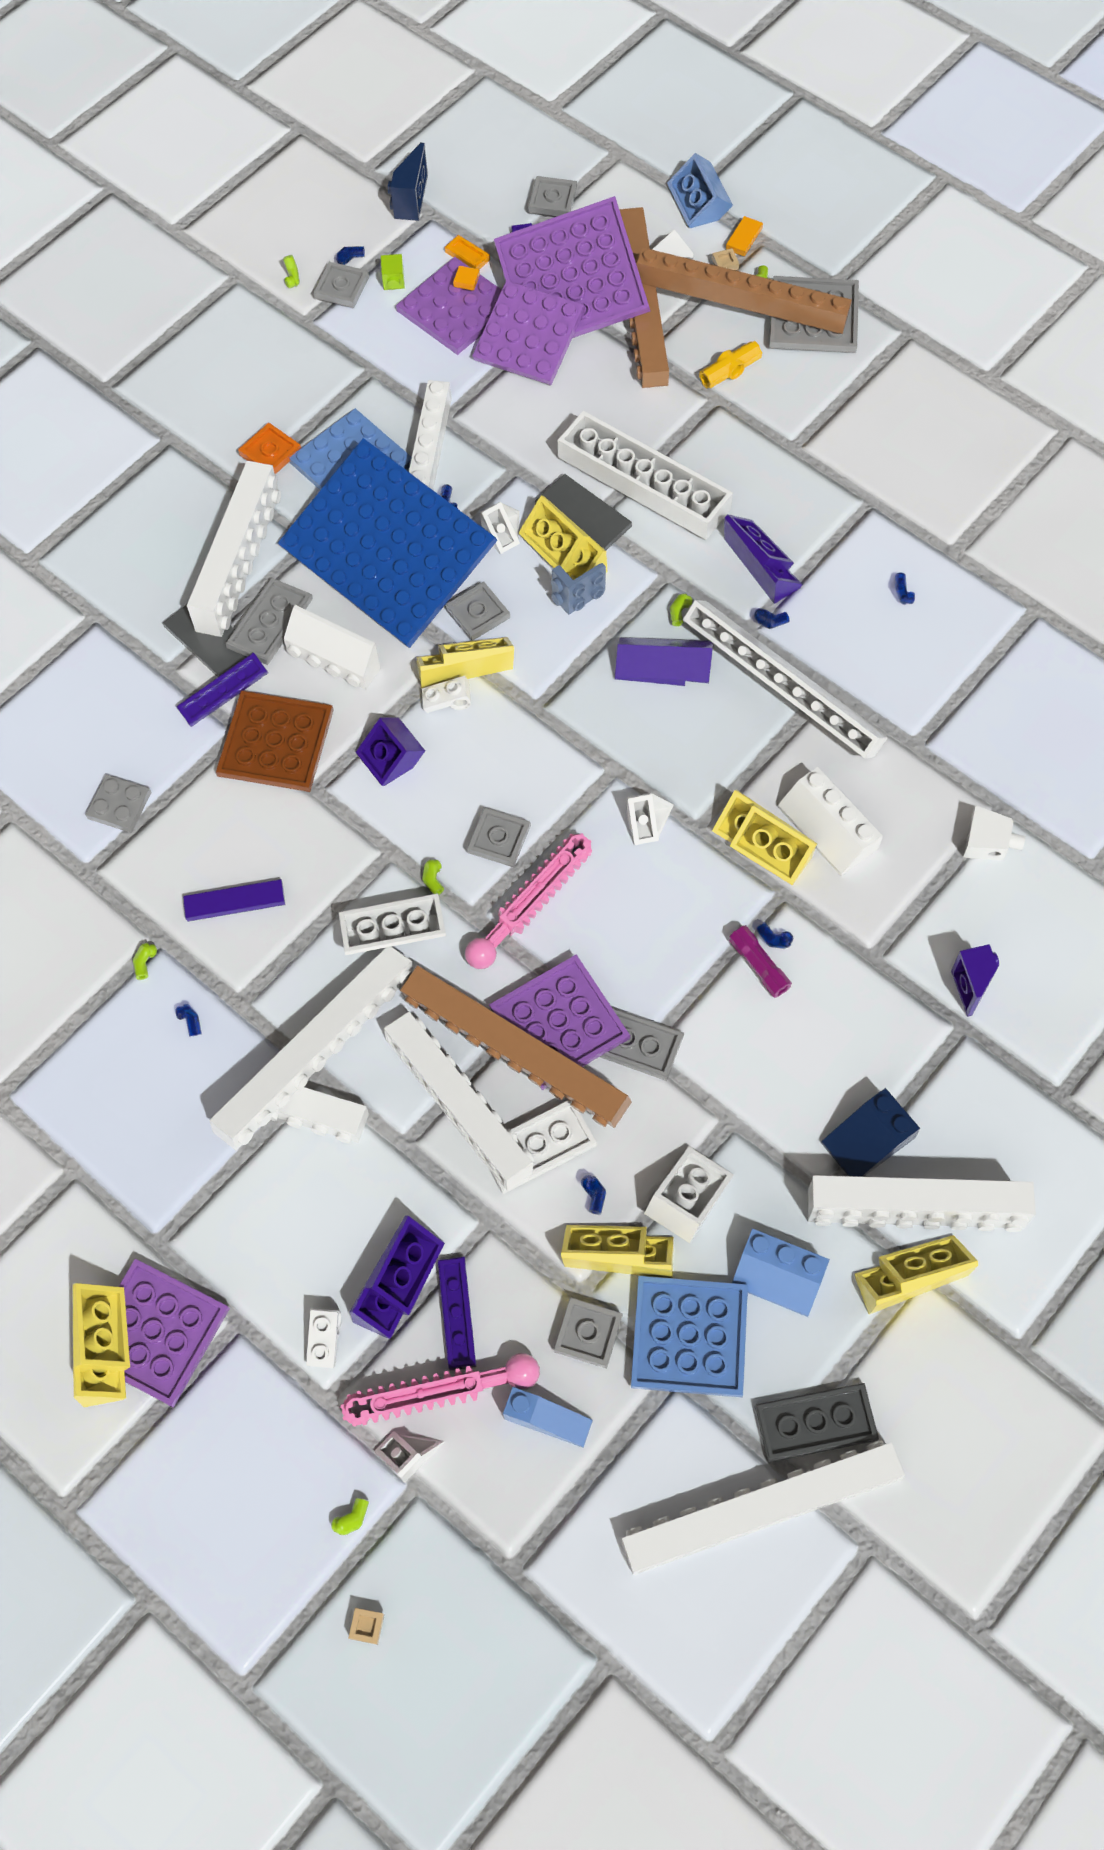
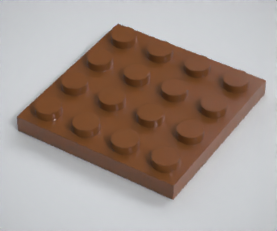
[216,691,334,792]

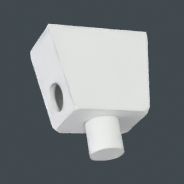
[963,805,1025,860]

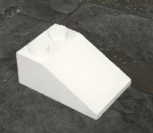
[644,1146,734,1243]

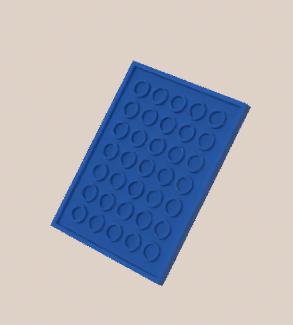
[278,438,498,648]

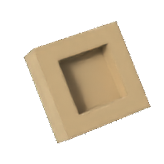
[712,248,739,270]
[348,1608,385,1645]

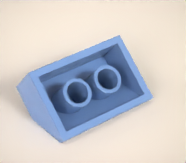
[667,153,733,228]
[732,1228,830,1317]

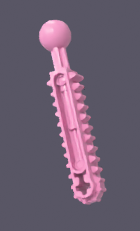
[464,833,592,969]
[341,1353,540,1426]

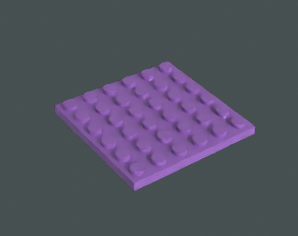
[494,196,650,338]

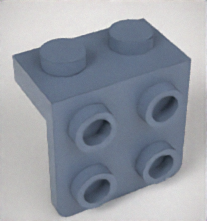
[551,563,606,615]

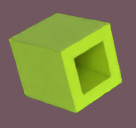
[381,254,405,290]

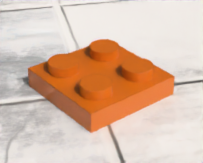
[238,422,301,474]

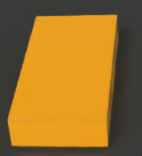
[726,216,763,257]
[445,235,490,269]

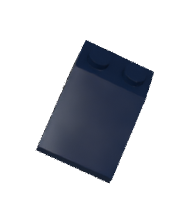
[388,142,428,221]
[821,1088,920,1177]

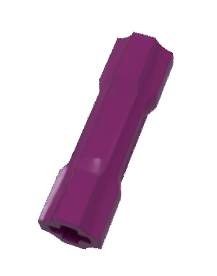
[729,925,792,998]

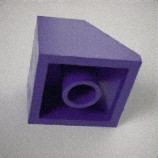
[356,717,425,786]
[951,944,999,1017]

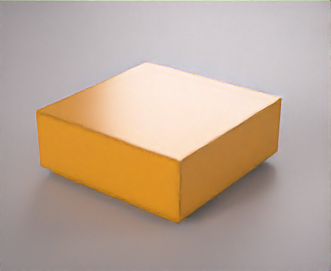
[453,266,480,291]

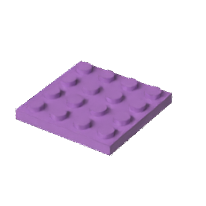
[396,257,502,355]
[472,280,585,385]
[489,954,630,1090]
[118,1259,230,1408]

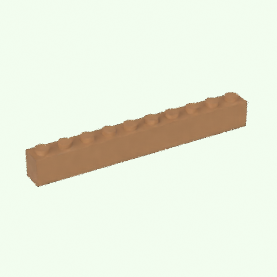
[619,207,669,388]
[636,247,852,334]
[400,965,632,1128]

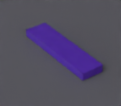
[176,653,268,727]
[183,879,286,922]
[438,1257,477,1370]

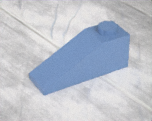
[503,1387,593,1448]

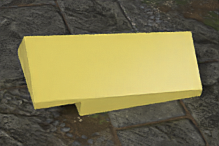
[519,495,608,580]
[416,637,514,689]
[712,790,817,885]
[561,1225,674,1279]
[855,1235,978,1315]
[73,1283,130,1407]

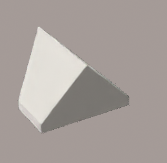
[652,230,694,259]
[480,502,520,554]
[627,793,674,845]
[374,1431,444,1483]

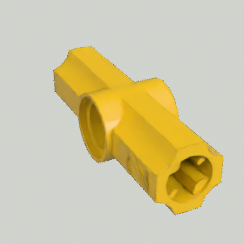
[699,341,762,389]

